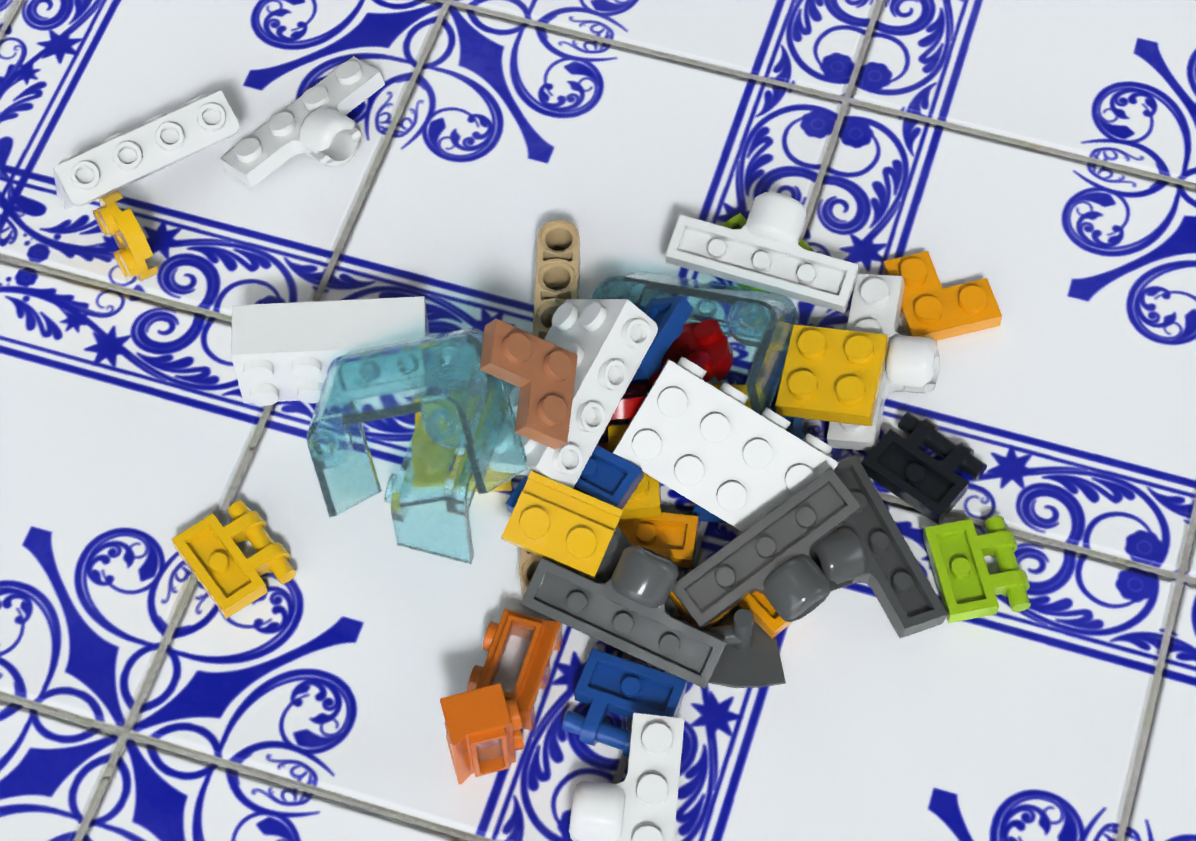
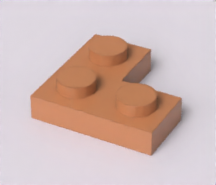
[479,318,578,450]

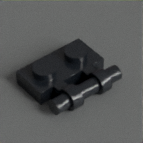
[861,412,987,525]

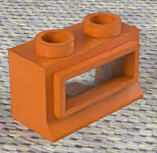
[467,609,563,731]
[440,683,524,785]

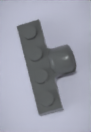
[810,455,948,638]
[671,468,862,630]
[520,545,727,689]

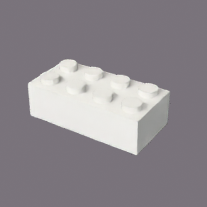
[231,296,432,406]

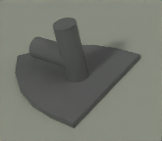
[688,604,786,688]

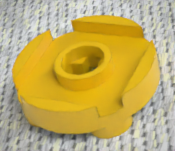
[93,190,158,282]

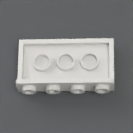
[53,90,239,210]
[476,299,658,488]
[612,357,839,532]

